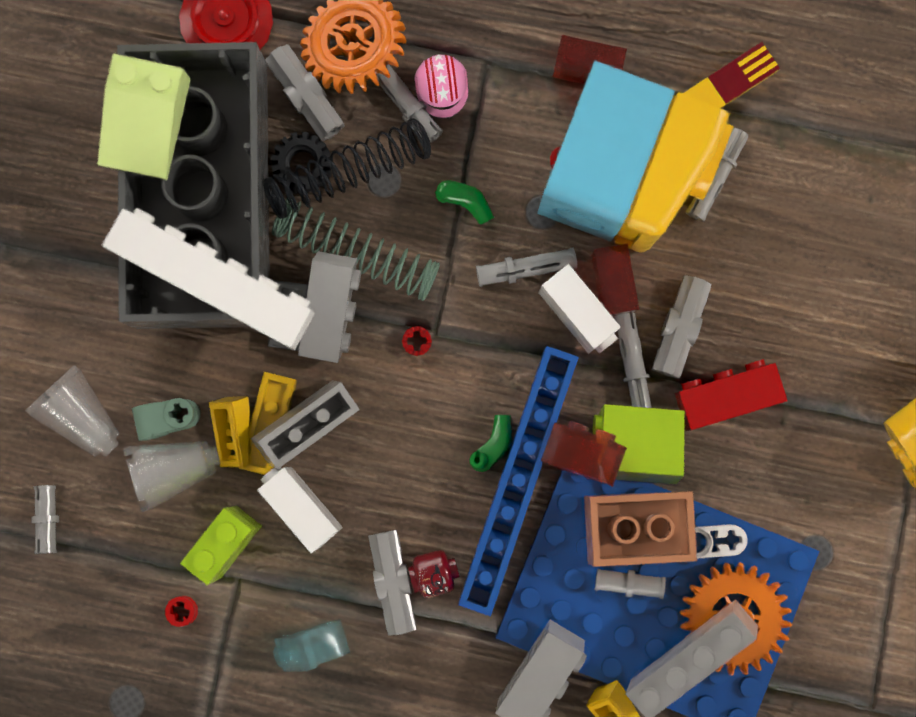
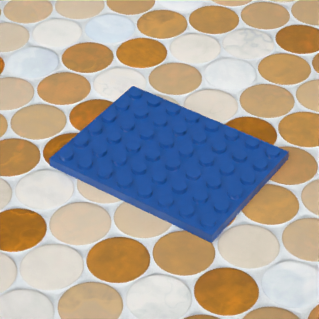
[495,451,820,717]

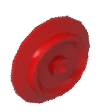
[179,0,273,50]

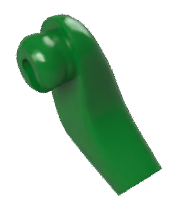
[435,180,495,225]
[469,415,512,472]

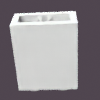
[538,264,621,354]
[258,467,343,553]

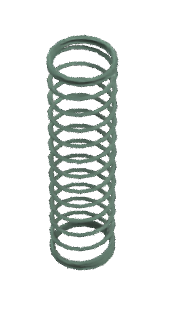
[272,197,440,301]

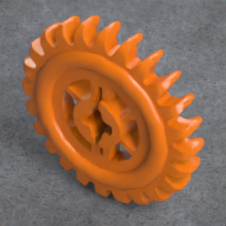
[300,0,407,94]
[679,562,793,676]

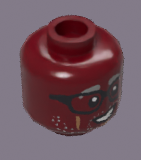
[408,550,460,598]

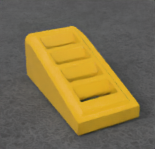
[209,396,250,468]
[586,680,640,717]

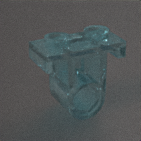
[273,619,350,672]

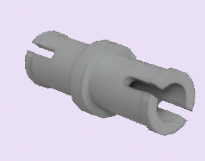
[31,485,59,554]
[595,568,666,599]

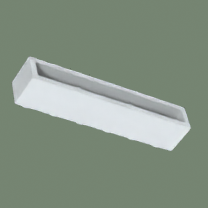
[102,208,315,350]

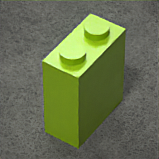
[592,404,685,484]
[180,505,262,585]

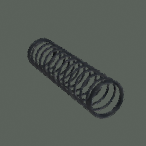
[263,118,431,219]

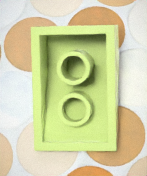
[98,54,191,180]

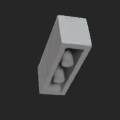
[298,251,361,363]
[251,381,360,469]
[495,620,587,717]

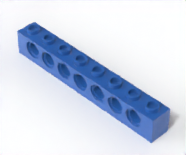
[458,346,579,616]

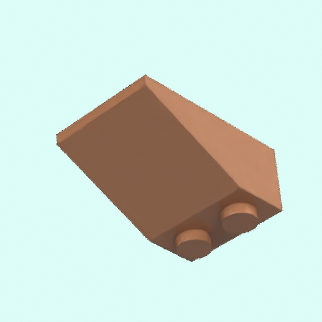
[584,491,697,567]

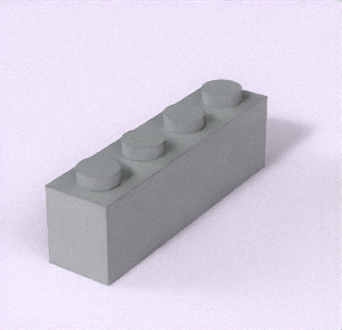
[626,599,758,717]

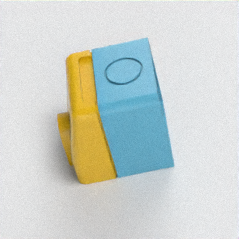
[537,61,734,252]

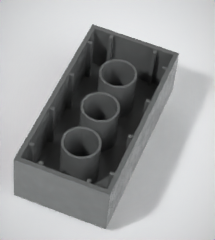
[117,42,270,329]

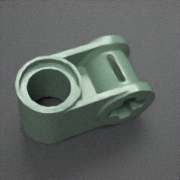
[132,398,201,441]

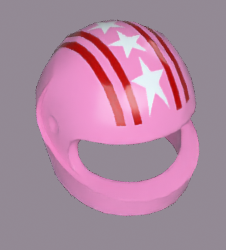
[414,54,468,118]

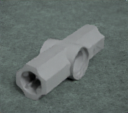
[265,44,345,141]
[652,275,712,379]
[368,530,417,636]

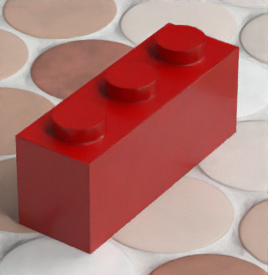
[674,359,788,431]

